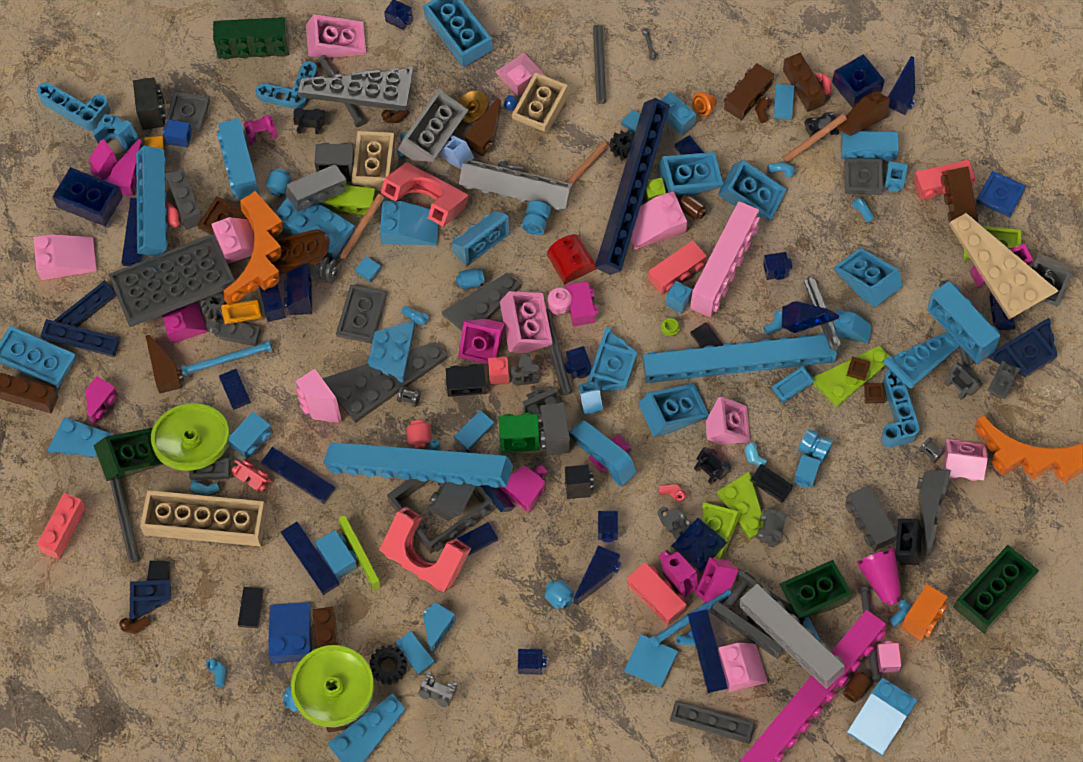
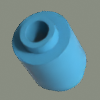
[456,268,485,290]

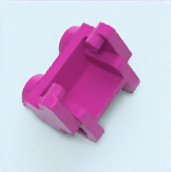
[243,115,278,145]

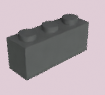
[286,164,346,212]
[166,168,202,230]
[845,485,897,552]

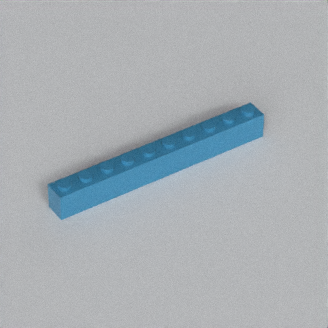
[643,333,837,383]
[323,442,513,488]

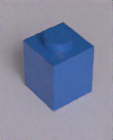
[163,120,192,148]

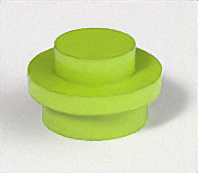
[661,318,680,337]

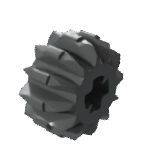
[200,291,227,321]

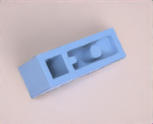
[439,135,474,169]

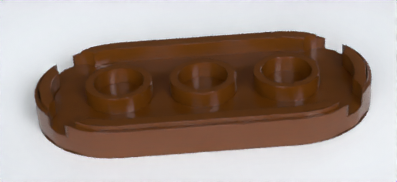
[271,229,330,273]

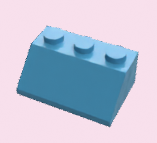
[452,211,510,267]

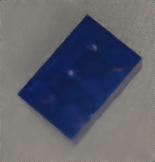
[52,167,123,227]

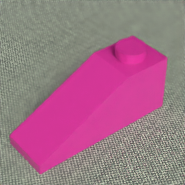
[107,139,143,196]

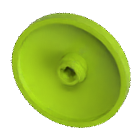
[151,403,230,471]
[291,645,374,727]

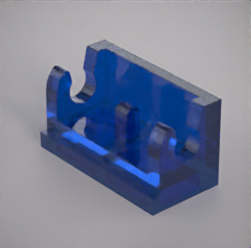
[989,292,1015,330]

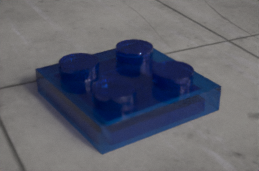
[671,518,727,572]

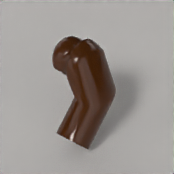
[381,109,409,123]
[119,616,151,634]

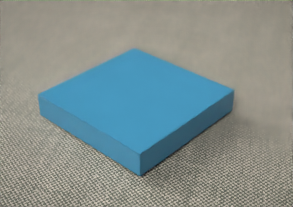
[624,635,678,688]

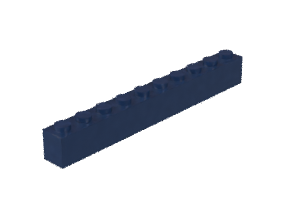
[594,98,670,275]

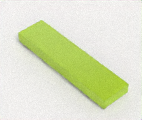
[338,515,381,591]

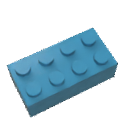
[423,0,493,67]
[216,118,260,203]
[275,198,355,261]
[927,281,1000,365]

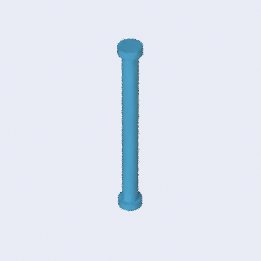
[180,340,272,377]
[649,589,732,648]

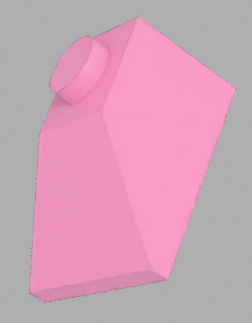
[496,52,546,97]
[706,397,750,444]

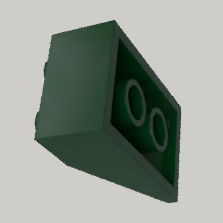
[93,427,163,481]
[780,560,852,619]

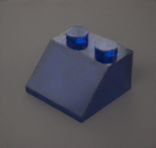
[284,263,312,315]

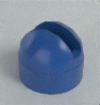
[504,95,519,111]

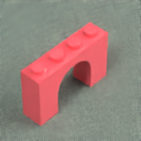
[381,162,469,227]
[379,506,471,592]

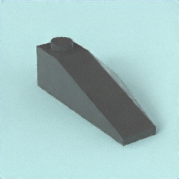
[916,469,951,556]

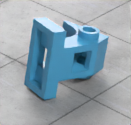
[93,114,139,153]

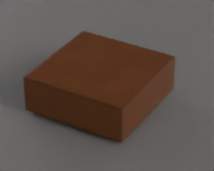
[846,356,871,381]
[864,383,885,404]

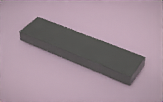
[670,700,754,744]

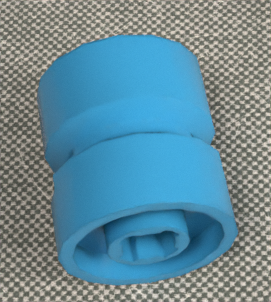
[521,201,551,235]
[798,429,834,463]

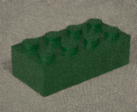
[213,17,290,59]
[953,545,1039,634]

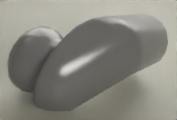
[498,161,525,172]

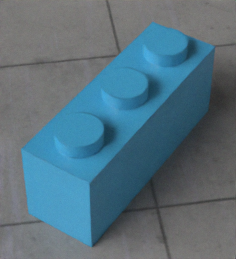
[840,131,898,161]

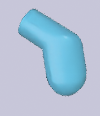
[744,442,768,467]

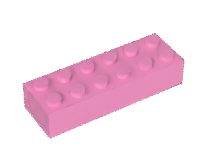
[690,201,760,318]

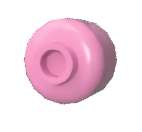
[548,287,572,315]

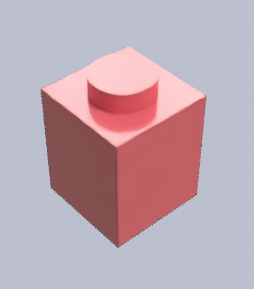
[488,357,509,385]

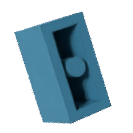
[661,91,696,136]
[228,412,273,460]
[315,530,358,580]

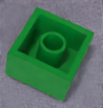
[498,413,540,453]

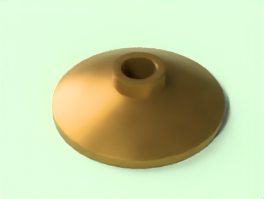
[457,91,489,123]

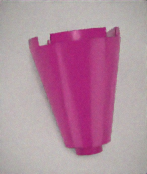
[856,548,902,606]

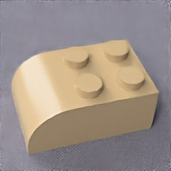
[512,72,568,133]
[352,131,395,191]

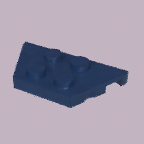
[988,318,1058,378]

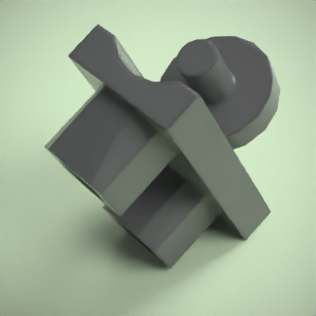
[987,361,1020,399]
[523,385,558,414]

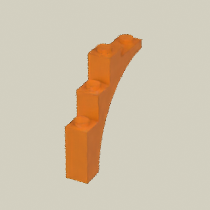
[223,191,283,305]
[974,415,1083,483]

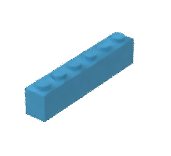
[136,145,168,256]

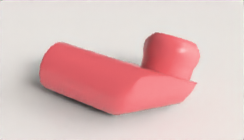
[815,72,832,96]
[165,202,180,228]

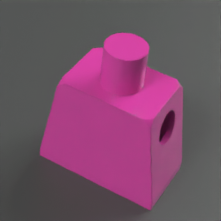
[501,464,547,513]
[659,550,698,598]

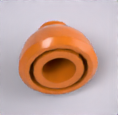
[692,92,717,117]

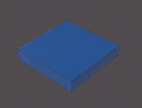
[976,171,1026,218]

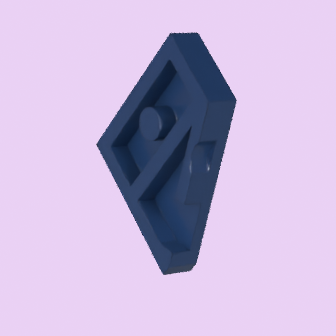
[129,580,171,621]

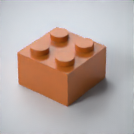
[901,584,948,641]

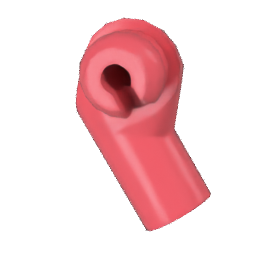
[658,484,686,502]

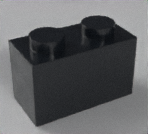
[445,364,486,397]
[565,464,594,499]
[895,519,922,565]

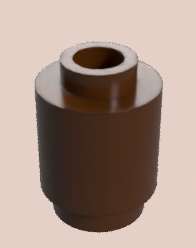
[679,194,707,220]
[843,672,872,703]

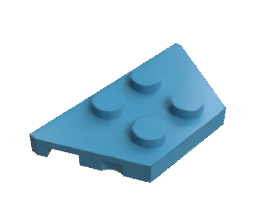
[368,321,415,383]
[587,327,637,392]

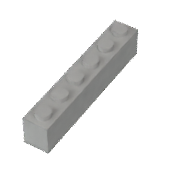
[459,159,573,211]
[740,584,845,689]

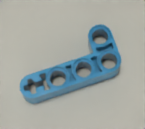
[37,83,110,131]
[881,369,919,447]
[569,420,637,487]

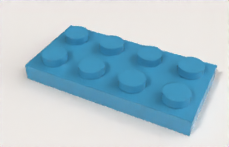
[0,326,77,389]

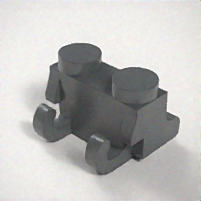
[511,353,539,386]
[944,362,982,400]
[658,507,691,541]
[756,509,787,548]
[418,670,458,707]

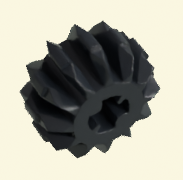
[610,129,635,161]

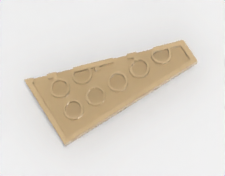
[949,213,1058,320]

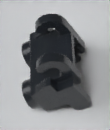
[293,108,325,134]
[804,112,839,138]
[694,447,731,485]

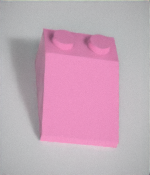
[306,14,366,58]
[630,191,687,250]
[33,234,97,280]

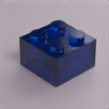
[832,54,885,108]

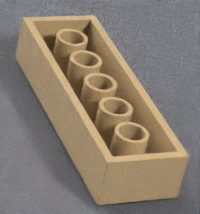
[140,490,267,547]

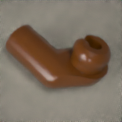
[755,97,772,123]

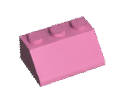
[500,291,553,353]
[295,369,342,423]

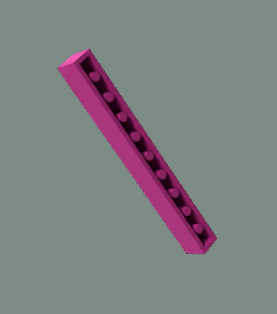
[739,610,887,762]

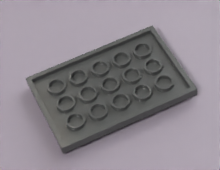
[108,234,235,327]

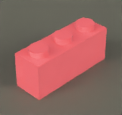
[913,160,976,199]
[648,241,707,295]
[37,493,86,559]
[627,563,686,626]

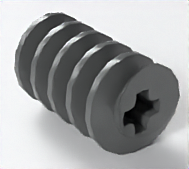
[300,257,342,283]

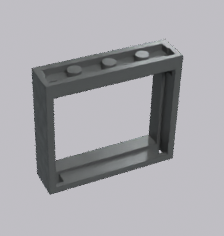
[387,449,493,554]

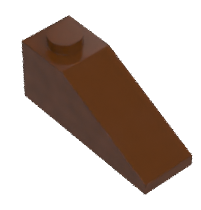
[837,91,890,136]
[464,98,501,157]
[146,335,184,394]

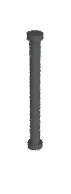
[317,55,365,127]
[858,586,882,682]

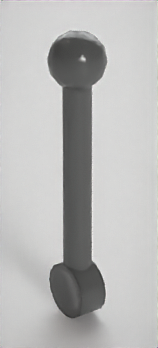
[642,28,656,60]

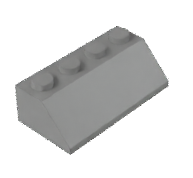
[397,90,468,162]

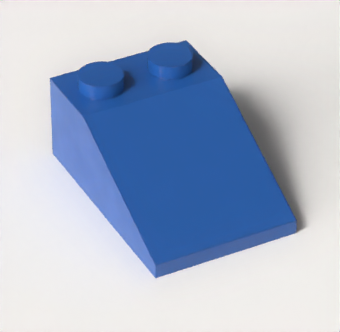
[269,602,312,664]

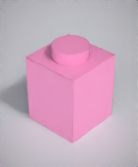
[876,641,901,674]

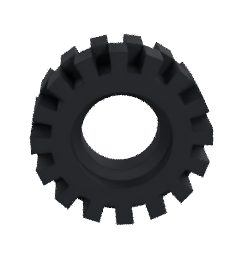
[369,645,407,685]

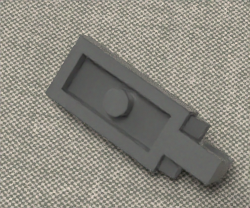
[206,319,261,346]

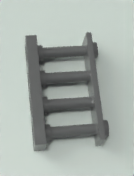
[711,571,805,659]

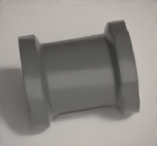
[397,385,421,407]
[919,437,945,463]

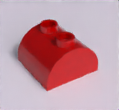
[547,234,597,285]

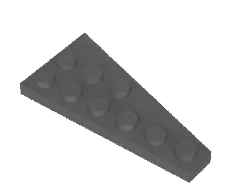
[298,66,413,111]
[322,342,447,423]

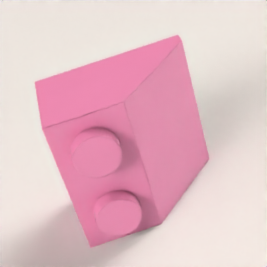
[212,217,254,264]
[943,439,988,481]
[717,643,768,692]

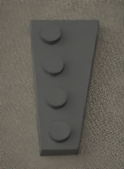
[442,273,521,331]

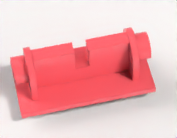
[232,459,273,492]

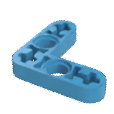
[256,61,318,109]

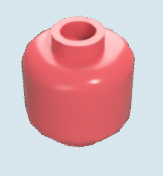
[406,420,432,449]

